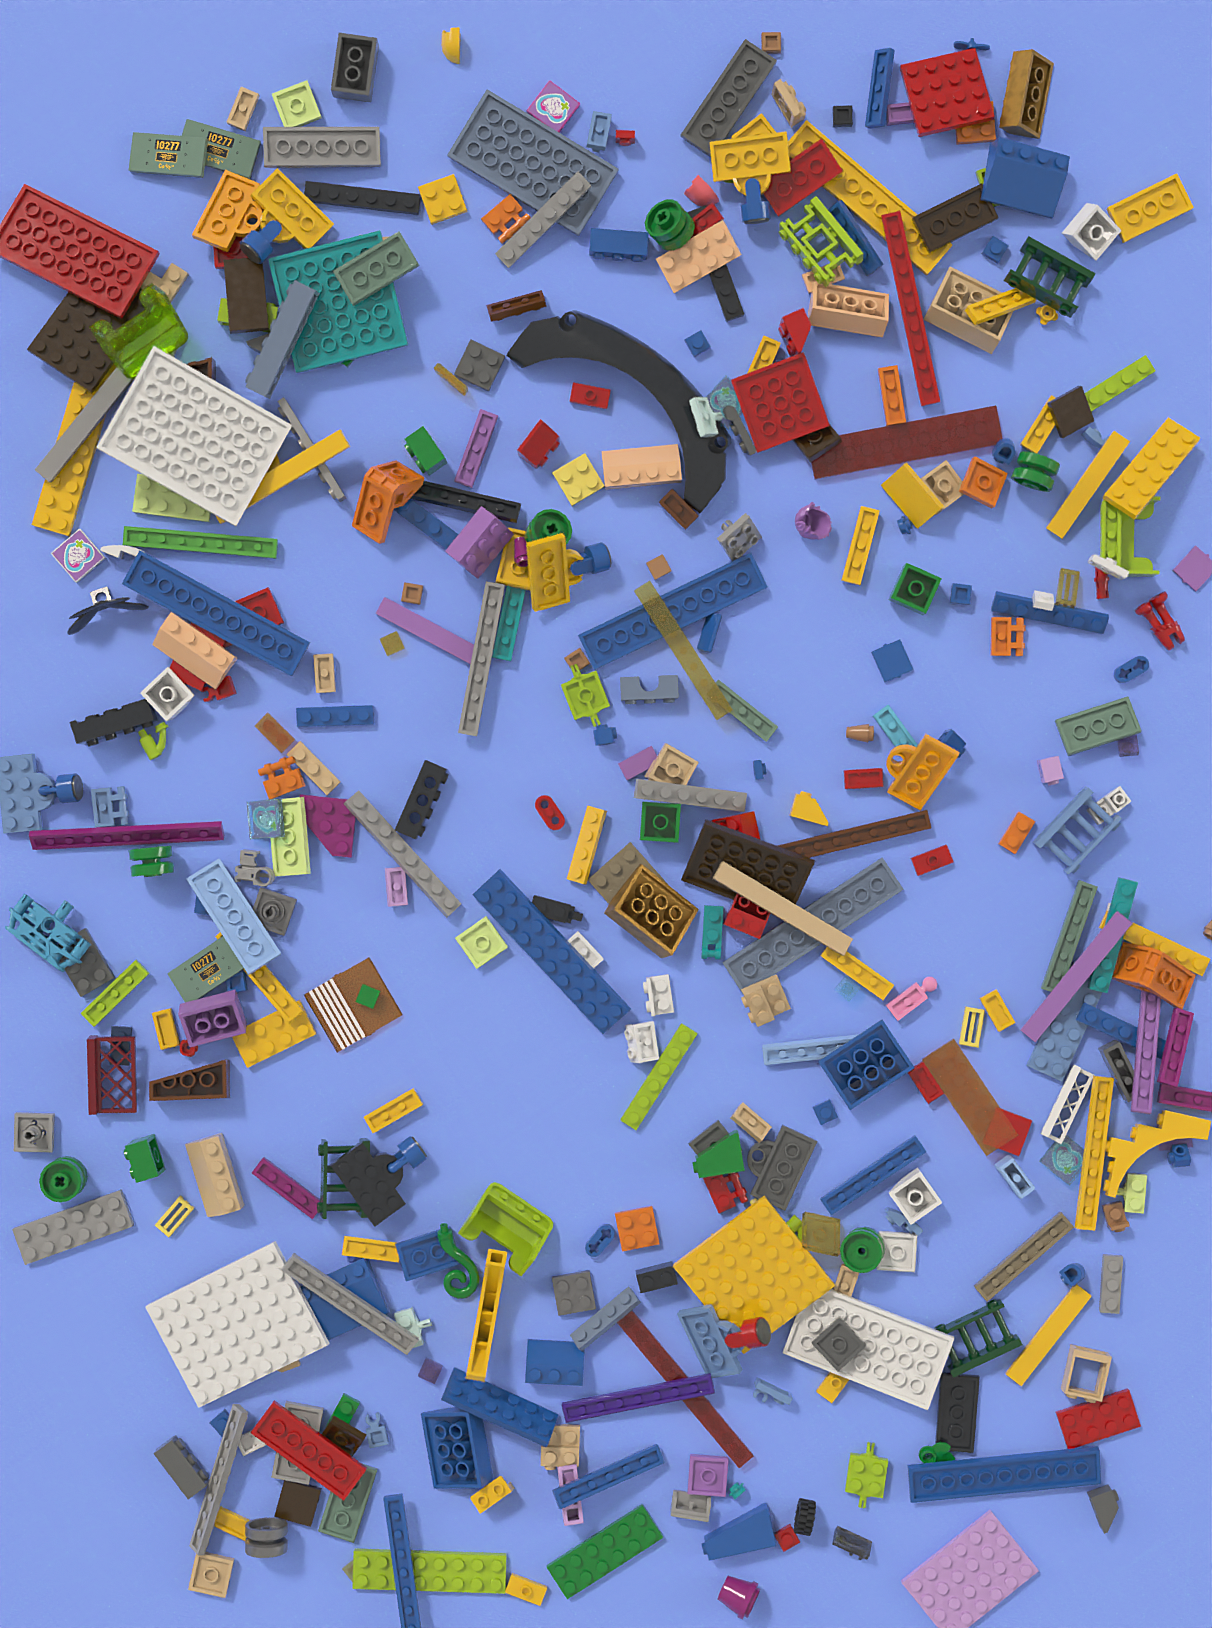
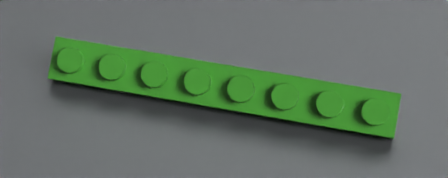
[122,526,278,559]

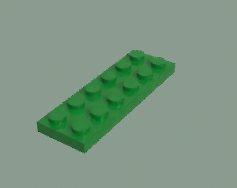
[546,1503,663,1599]

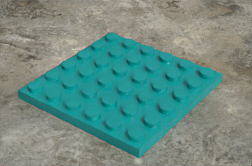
[268,230,409,373]

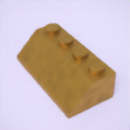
[999,49,1054,139]

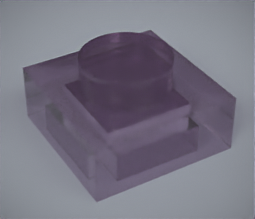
[1117,735,1139,757]
[418,1357,443,1384]

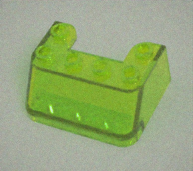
[89,283,188,379]

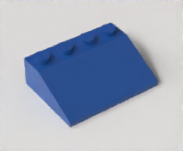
[981,137,1070,219]
[818,1019,915,1110]
[300,1258,390,1340]
[421,1407,494,1489]

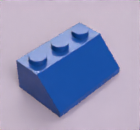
[525,1339,585,1386]

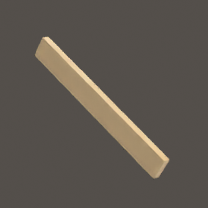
[712,862,853,956]

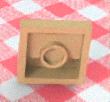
[771,79,806,128]
[921,460,964,515]
[644,743,699,785]
[741,974,791,1027]
[541,1424,580,1470]

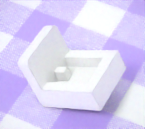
[1032,590,1054,611]

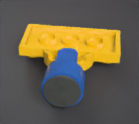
[710,131,791,224]
[240,168,334,264]
[526,533,611,612]

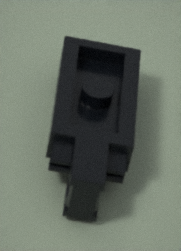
[532,895,583,924]

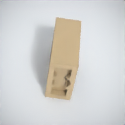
[1061,1344,1112,1403]

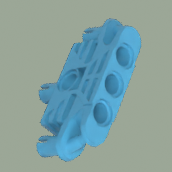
[5,893,91,972]

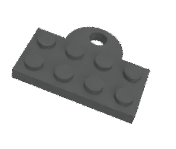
[747,1124,818,1211]

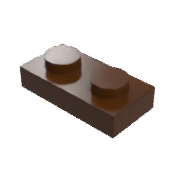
[659,488,699,530]

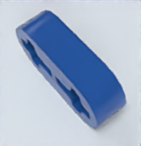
[1113,656,1149,683]
[585,1224,615,1257]

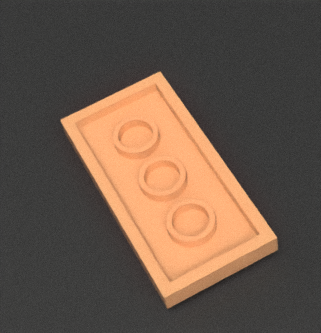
[656,220,742,293]

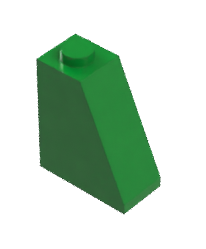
[692,1130,745,1178]

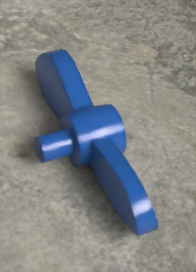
[954,38,990,50]

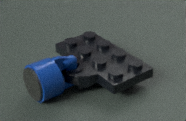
[330,1136,427,1227]

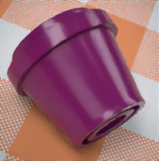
[717,1575,760,1620]

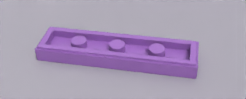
[454,409,499,488]

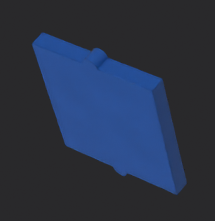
[871,639,914,683]

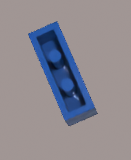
[589,228,648,262]

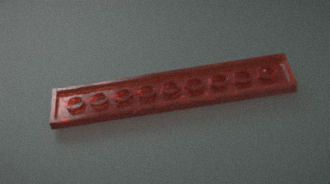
[811,405,1003,480]

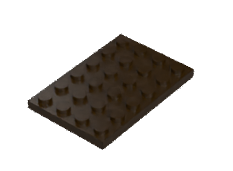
[27,288,158,393]
[681,819,815,915]

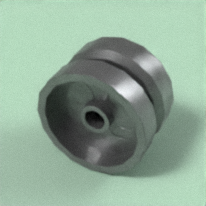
[245,1517,288,1558]

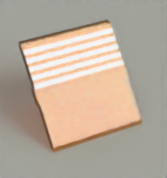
[304,957,403,1052]

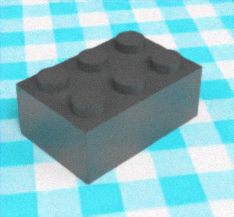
[331,33,379,103]

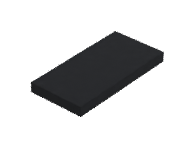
[935,1372,980,1453]

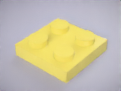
[552,453,605,506]

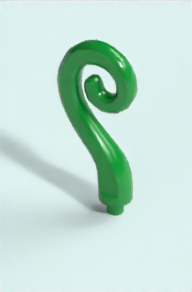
[437,1223,480,1299]

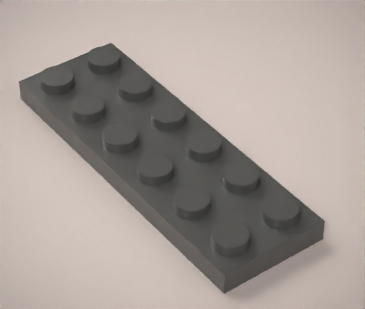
[680,39,777,157]

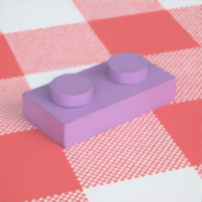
[384,867,408,907]

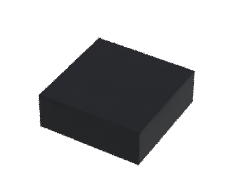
[832,105,853,127]

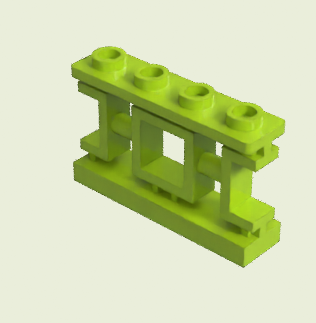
[778,196,863,288]

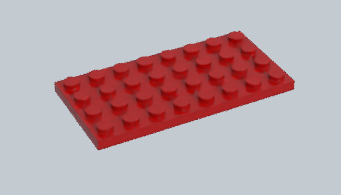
[0,183,160,319]

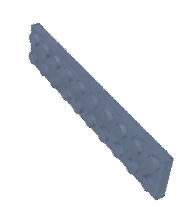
[722,857,904,994]

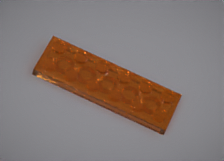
[922,1038,1018,1156]

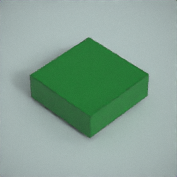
[355,984,381,1009]

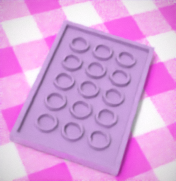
[901,1510,1039,1628]

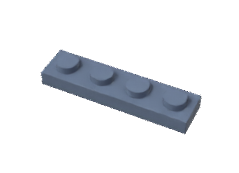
[570,1286,641,1351]

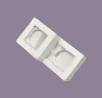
[100,545,145,559]

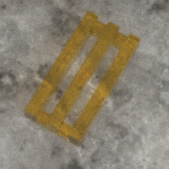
[434,363,468,396]
[1055,568,1080,608]

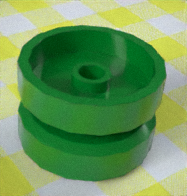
[645,199,695,251]
[1011,451,1060,492]
[525,509,572,545]
[128,846,174,877]
[39,1156,88,1203]
[840,1227,886,1273]

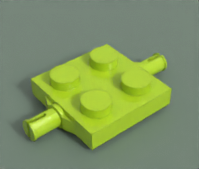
[560,664,610,727]
[845,1442,888,1508]

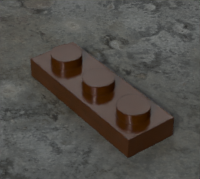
[486,290,547,322]

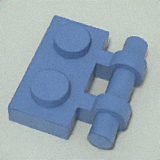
[91,786,130,827]

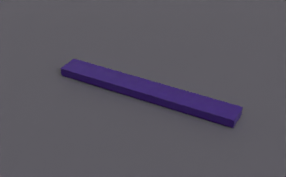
[561,1373,715,1423]

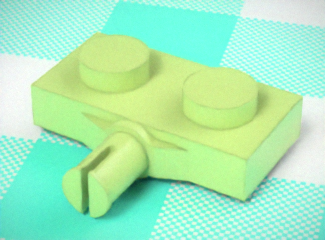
[1116,1173,1147,1214]

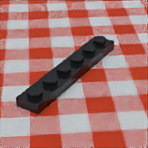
[304,181,421,215]
[687,206,744,322]
[410,481,521,523]

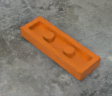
[877,365,906,426]

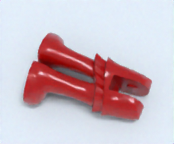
[1134,591,1185,651]

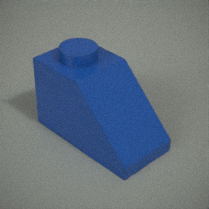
[938,729,967,758]

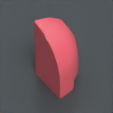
[684,175,719,207]

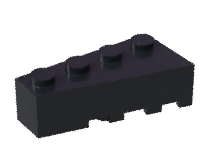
[69,699,158,747]

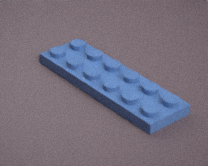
[1026,961,1103,1082]

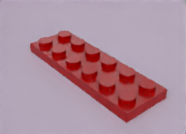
[251,1400,367,1501]

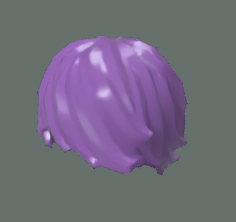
[795,502,832,540]

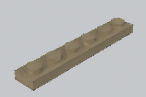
[974,1211,1074,1302]

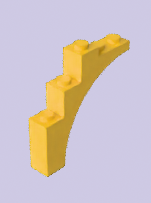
[1103,1110,1211,1197]
[465,1249,507,1382]

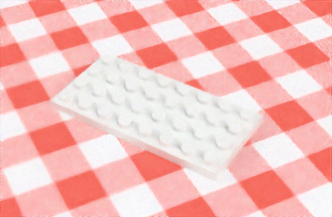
[783,1289,955,1410]

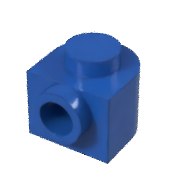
[992,438,1016,465]
[593,724,617,746]
[1167,1143,1191,1168]
[1059,1263,1085,1287]

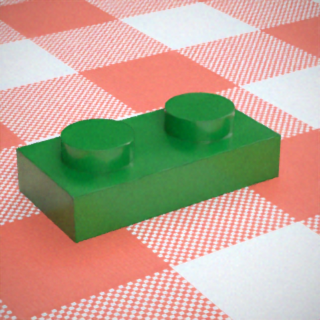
[326,1393,360,1426]

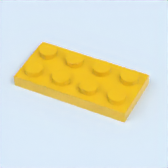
[1106,173,1194,243]
[232,1000,317,1068]

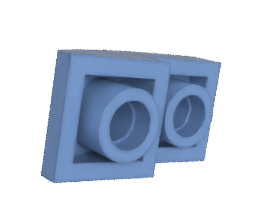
[1081,427,1110,449]
[884,1207,923,1236]

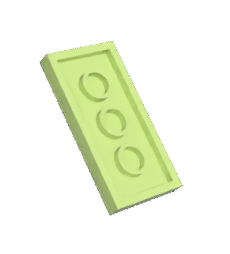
[132,474,211,522]
[267,797,311,876]

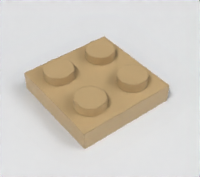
[188,1552,235,1598]

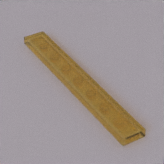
[634,580,733,721]

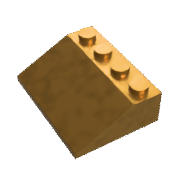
[604,864,699,959]

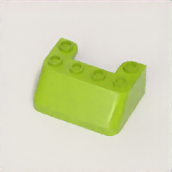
[1100,496,1161,577]
[458,1182,553,1277]

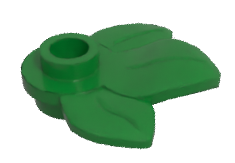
[919,1442,955,1463]

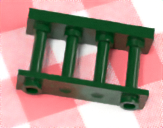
[1003,236,1096,318]
[317,1138,370,1219]
[934,1299,1023,1378]

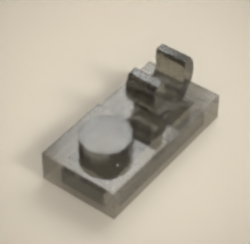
[832,1526,872,1560]

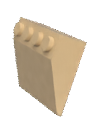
[923,266,1013,354]

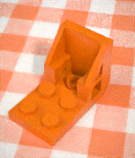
[352,460,425,544]
[1112,942,1196,1009]

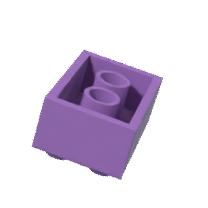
[445,506,514,579]
[178,990,247,1047]

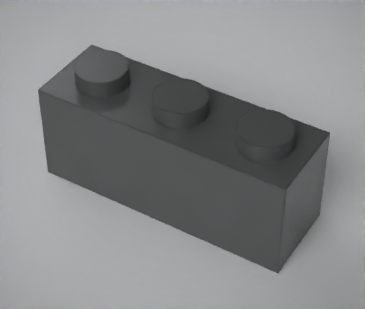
[1098,1040,1134,1102]
[154,1435,209,1500]

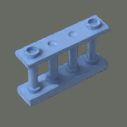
[1033,786,1122,875]

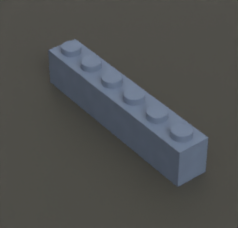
[245,280,320,399]

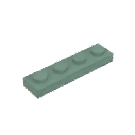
[706,679,778,742]

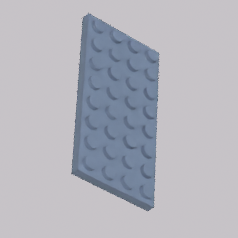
[447,89,619,236]

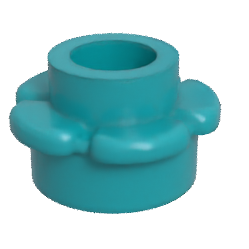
[729,1482,746,1500]

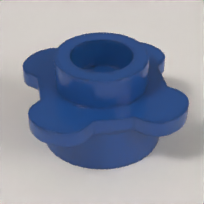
[897,516,913,535]

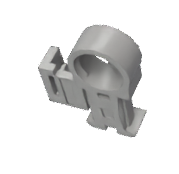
[235,849,275,887]

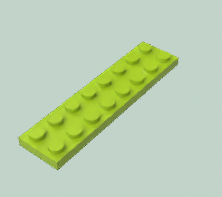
[352,1548,507,1594]

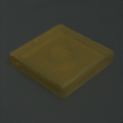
[802,1212,840,1257]

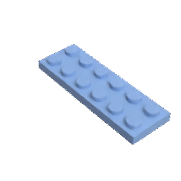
[186,859,281,975]

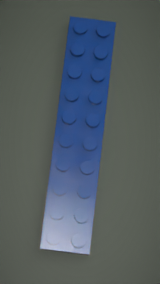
[122,550,310,676]
[578,553,767,670]
[472,869,631,1034]
[907,1446,1101,1503]

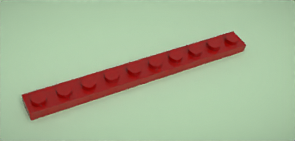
[881,211,940,407]

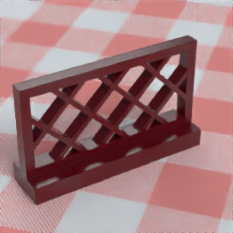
[87,1035,137,1115]

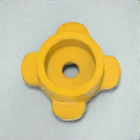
[1036,305,1058,325]

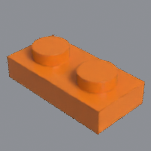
[998,811,1036,854]

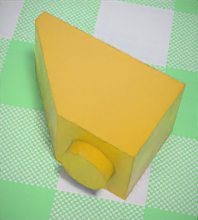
[789,791,829,826]

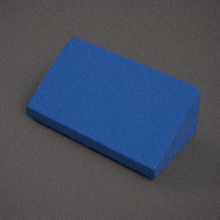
[697,613,722,653]

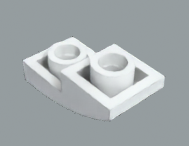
[1086,786,1131,825]

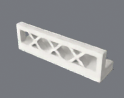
[1040,1065,1094,1144]

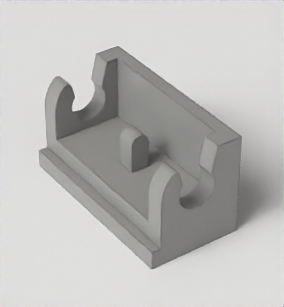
[670,1489,711,1522]

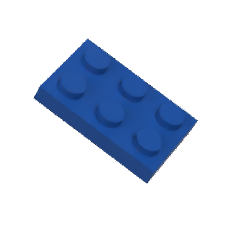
[395,1226,460,1282]

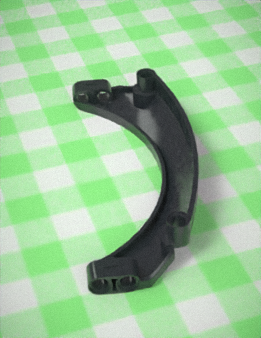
[506,310,732,514]

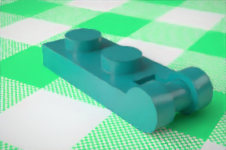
[701,905,724,960]

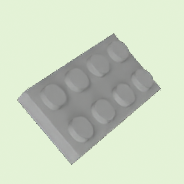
[271,1401,324,1485]

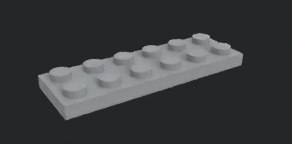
[263,127,381,168]
[12,1189,134,1265]

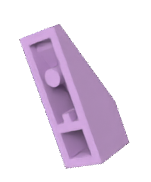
[557,1464,584,1526]

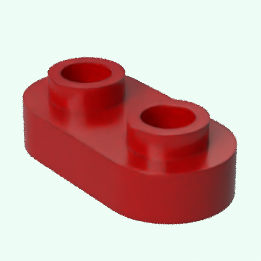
[535,795,565,830]

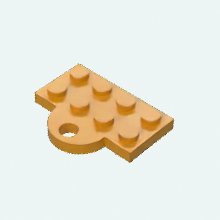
[192,170,263,252]
[886,733,959,811]

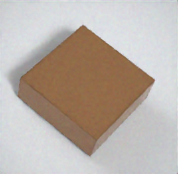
[761,32,781,54]
[646,554,672,580]
[401,582,424,605]
[564,648,590,672]

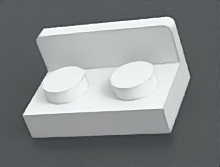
[643,974,674,1017]
[625,1021,659,1063]

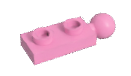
[886,977,938,1021]

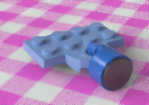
[0,753,83,834]

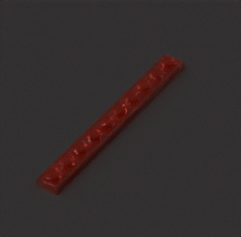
[617,1310,754,1468]

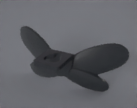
[67,587,149,635]

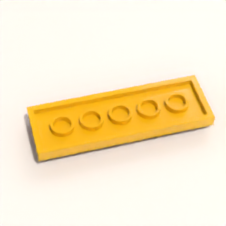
[1102,417,1200,520]

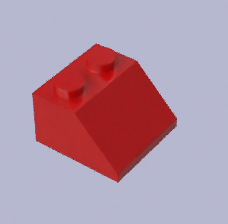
[517,419,560,470]

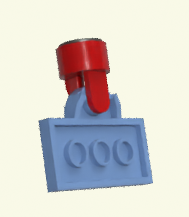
[677,1304,771,1378]

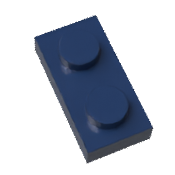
[109,1026,132,1066]

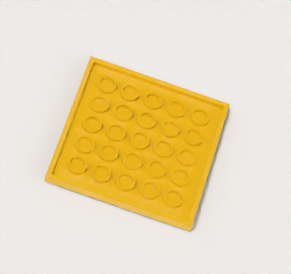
[673,1195,835,1354]

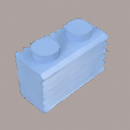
[994,1155,1035,1199]

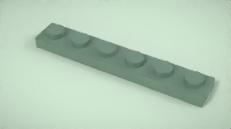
[1041,880,1098,992]

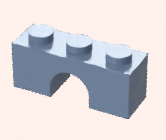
[620,675,679,704]

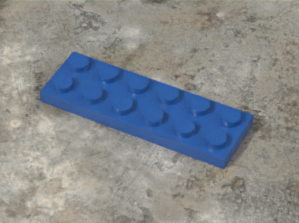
[441,1367,559,1447]

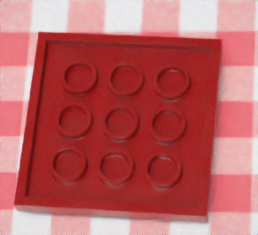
[900,48,995,137]
[731,352,830,453]

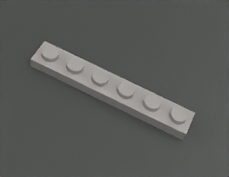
[495,172,592,268]
[278,397,346,502]
[634,779,747,812]

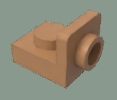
[1102,1201,1130,1232]

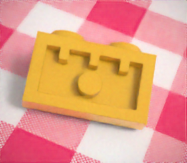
[470,1476,515,1514]

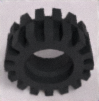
[794,1498,816,1536]

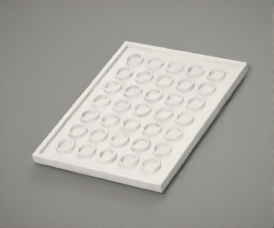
[96,346,292,527]
[145,1241,329,1408]

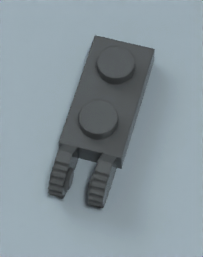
[722,405,756,456]

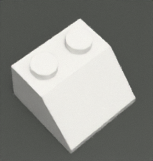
[1062,203,1122,261]
[140,667,195,721]
[889,1167,942,1225]

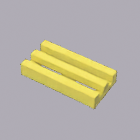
[959,1006,985,1048]
[154,1195,195,1238]

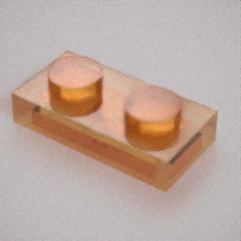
[255,712,296,753]

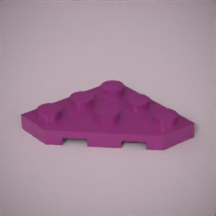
[300,794,356,858]

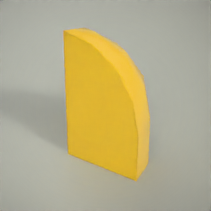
[441,27,461,64]

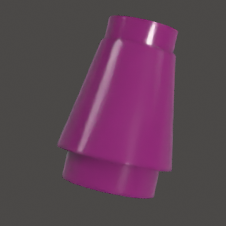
[514,537,528,567]

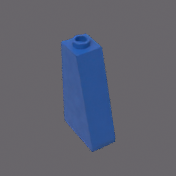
[701,1503,776,1561]

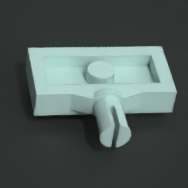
[689,397,723,437]
[394,1307,432,1348]

